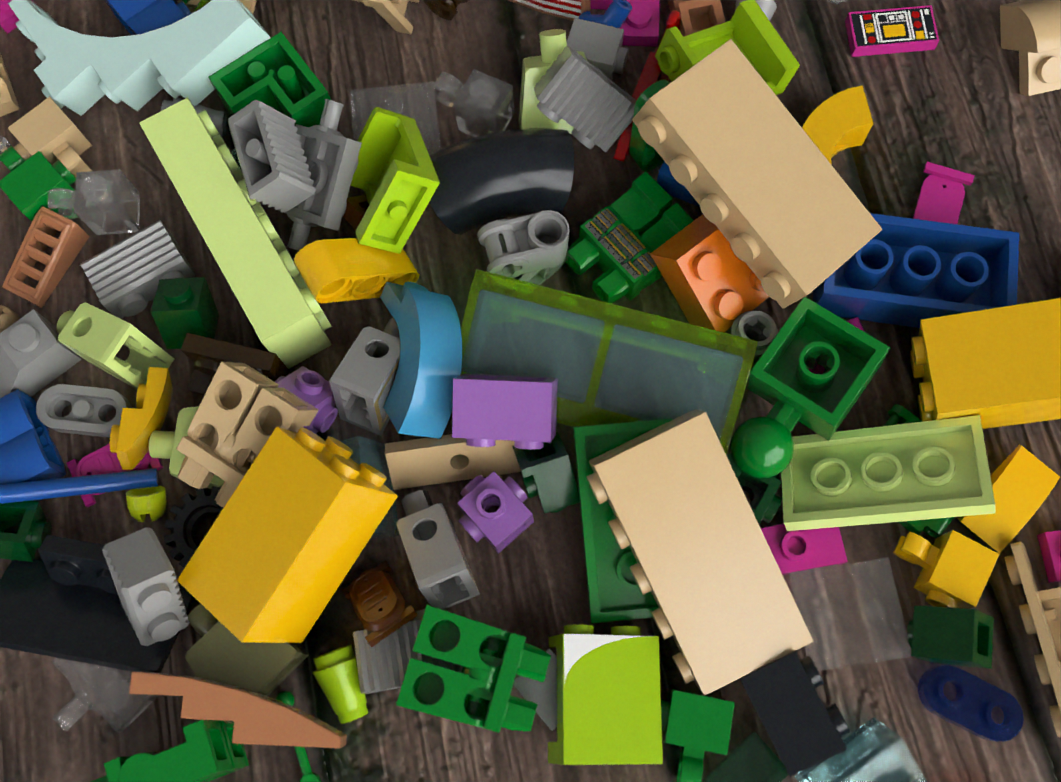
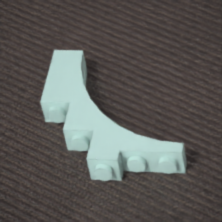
[8,0,271,116]

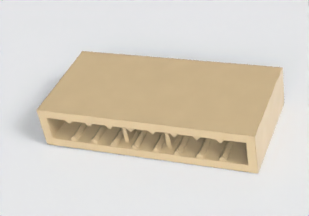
[632,39,883,309]
[586,409,814,696]

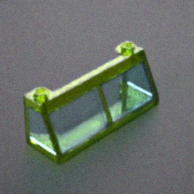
[461,269,758,455]

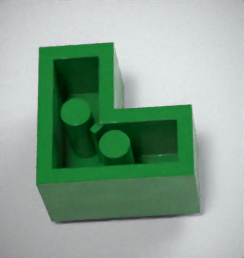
[208,32,331,127]

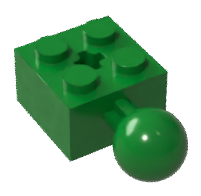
[730,297,890,478]

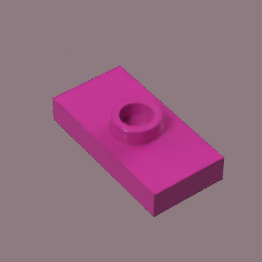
[761,524,848,575]

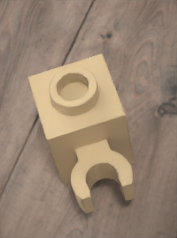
[8,97,92,181]

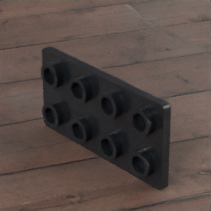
[0,535,195,673]

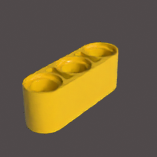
[294,238,419,303]

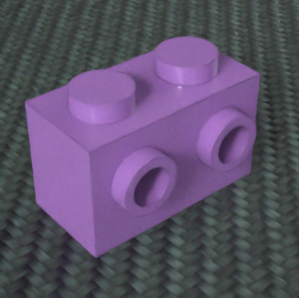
[452,374,558,450]

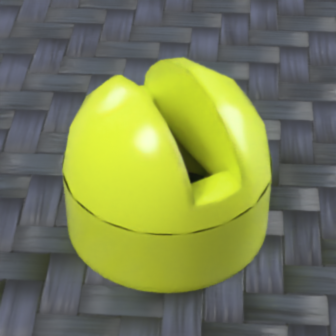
[126,486,167,522]

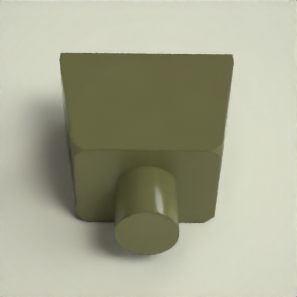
[185,604,309,723]

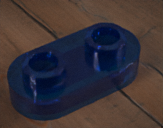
[918,665,1024,742]

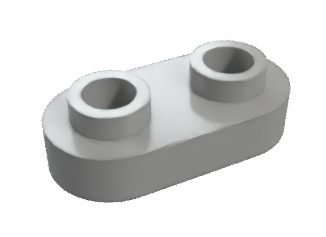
[36,384,133,437]

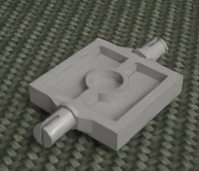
[278,99,362,251]

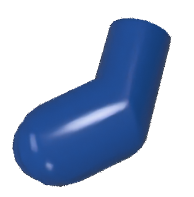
[578,0,632,28]

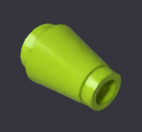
[312,644,369,724]

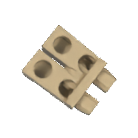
[176,362,319,508]

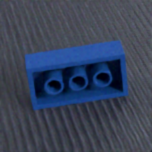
[812,213,1019,328]

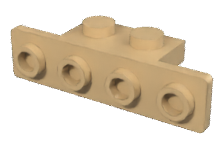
[1005,542,1061,738]

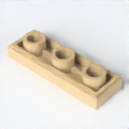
[385,434,521,490]

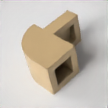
[1000,0,1061,96]

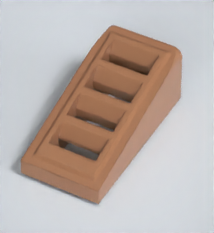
[2,206,90,308]

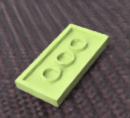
[781,415,996,531]

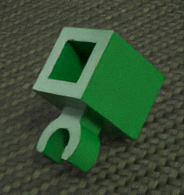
[0,146,83,222]
[661,690,735,782]

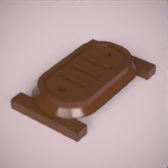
[342,560,418,648]

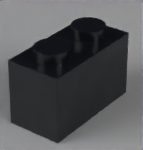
[740,650,851,777]

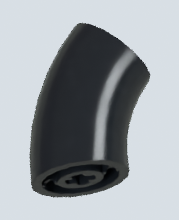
[429,128,574,235]

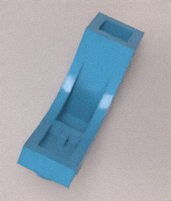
[380,282,462,439]

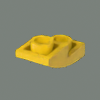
[110,367,173,470]
[957,444,1060,554]

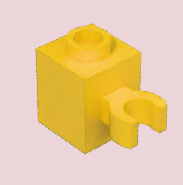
[893,530,1000,609]

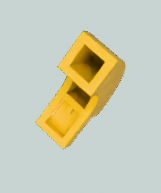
[802,85,874,164]

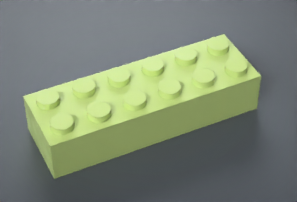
[139,97,332,369]

